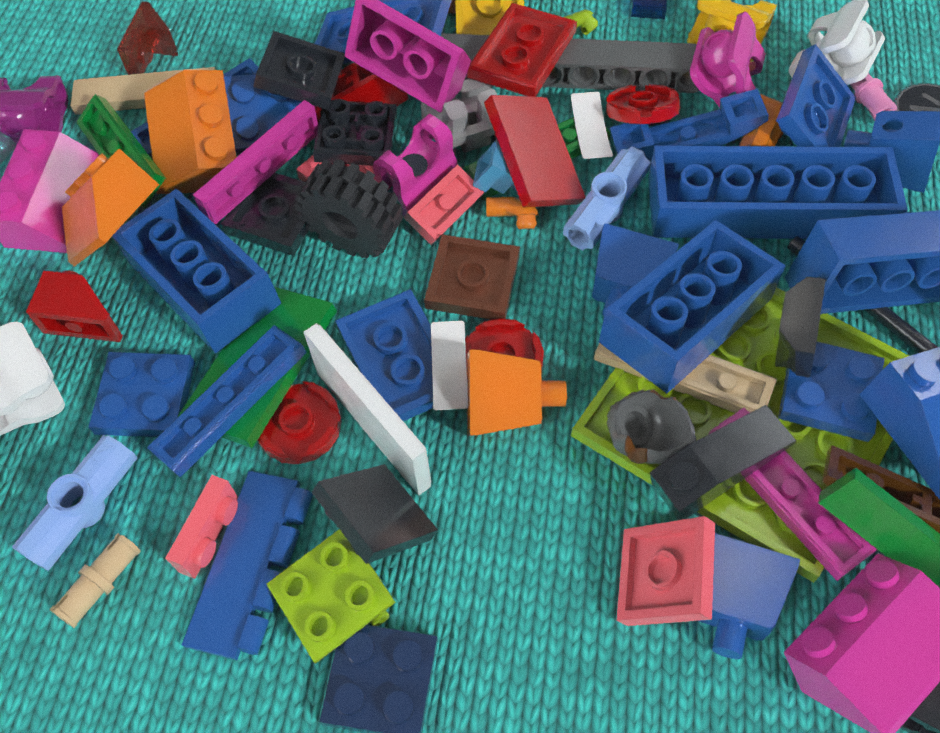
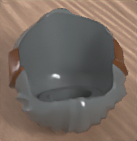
[607,389,697,464]

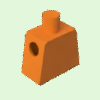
[467,350,567,436]

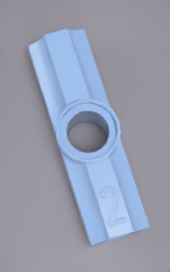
[563,147,651,251]
[12,435,137,571]

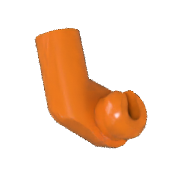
[486,197,539,229]

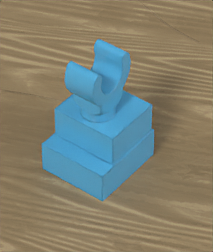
[473,140,518,195]

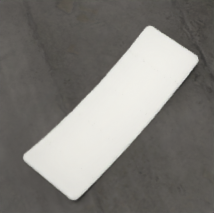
[571,92,613,159]
[431,321,468,410]

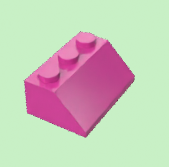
[344,0,471,113]
[0,129,99,253]
[783,553,940,733]

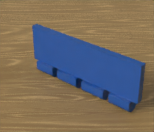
[182,471,313,660]

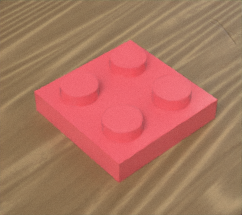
[616,516,715,626]

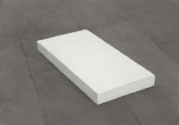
[304,323,431,496]

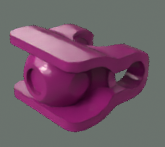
[0,75,69,146]

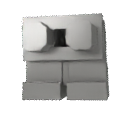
[421,79,497,156]

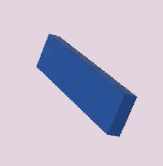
[147,325,307,477]

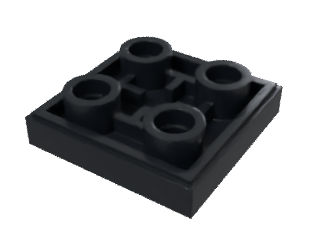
[313,99,397,166]
[312,464,438,564]

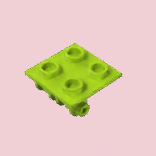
[267,529,396,664]

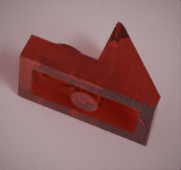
[117,1,179,75]

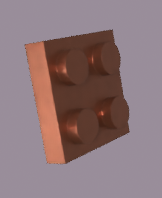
[424,234,520,320]

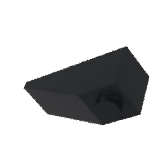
[650,405,796,520]

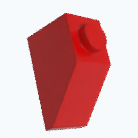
[26,271,123,342]

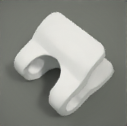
[789,0,885,85]
[0,322,65,435]

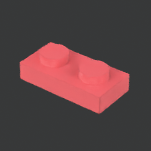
[404,164,484,245]
[165,475,238,579]

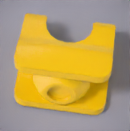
[687,0,777,62]

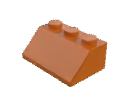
[144,70,236,194]
[62,148,159,267]

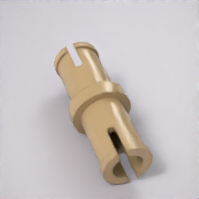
[49,533,141,628]

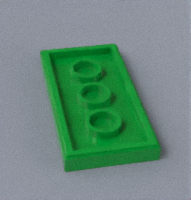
[178,287,337,448]

